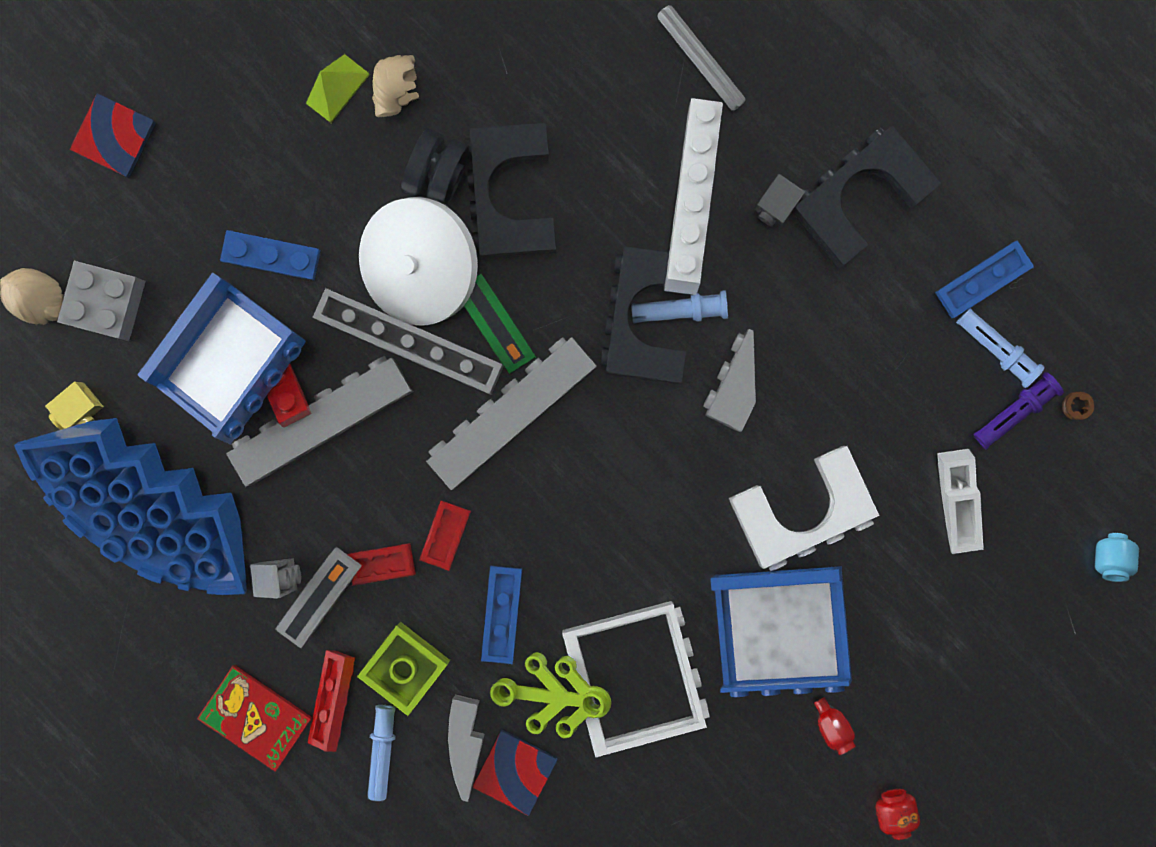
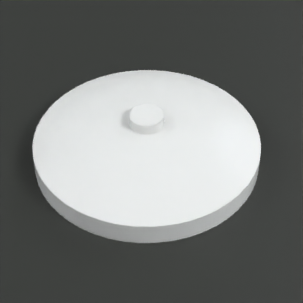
[359,197,478,326]

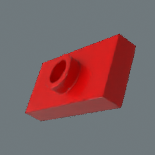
[419,500,471,571]
[347,543,416,586]

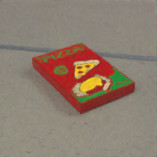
[197,665,313,772]

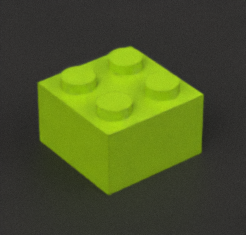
[357,622,450,716]

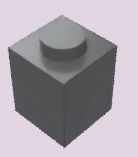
[754,174,805,227]

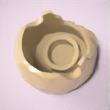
[372,55,419,117]
[0,268,64,325]

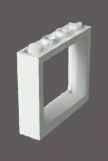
[562,601,710,757]

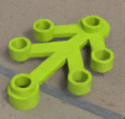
[490,652,611,738]

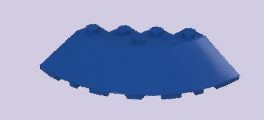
[14,418,247,595]

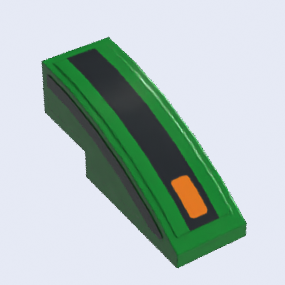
[464,274,536,374]

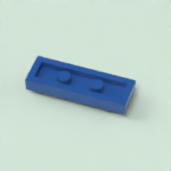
[220,230,321,281]
[935,241,1034,318]
[481,565,522,664]

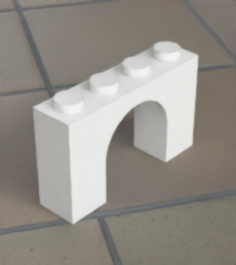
[729,446,879,571]

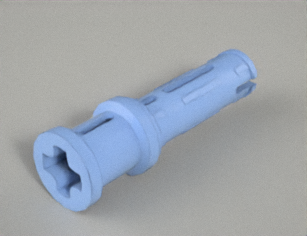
[631,291,728,324]
[956,308,1045,388]

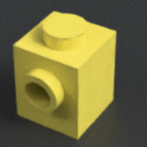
[45,381,104,430]

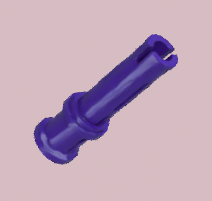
[973,372,1064,450]

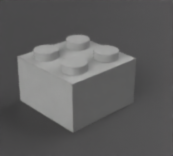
[57,261,146,341]

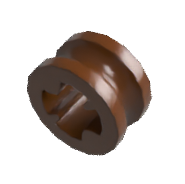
[1062,392,1094,420]

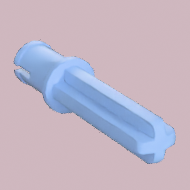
[368,705,396,801]

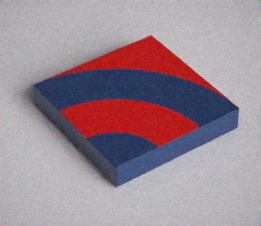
[70,93,156,178]
[473,729,557,816]

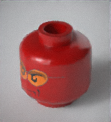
[876,789,920,840]

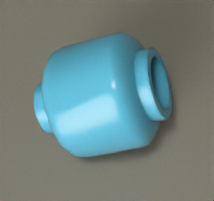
[1095,533,1139,582]

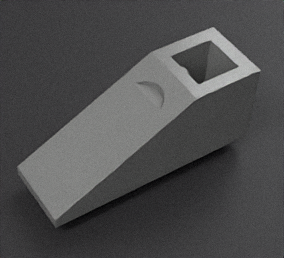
[703,329,756,432]
[250,558,301,598]

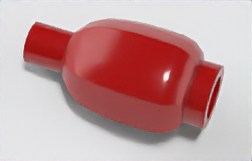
[814,697,856,755]

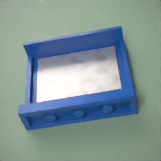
[138,272,306,445]
[711,566,852,697]

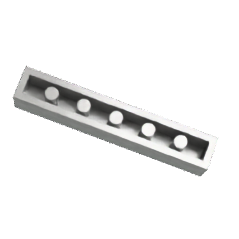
[313,288,504,395]
[426,337,596,490]
[226,356,414,487]

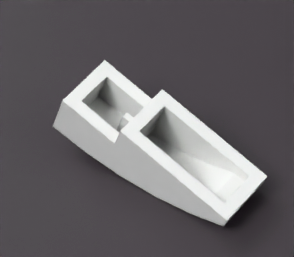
[937,449,983,554]

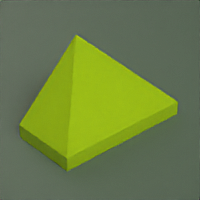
[306,54,370,124]

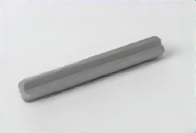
[658,5,745,111]

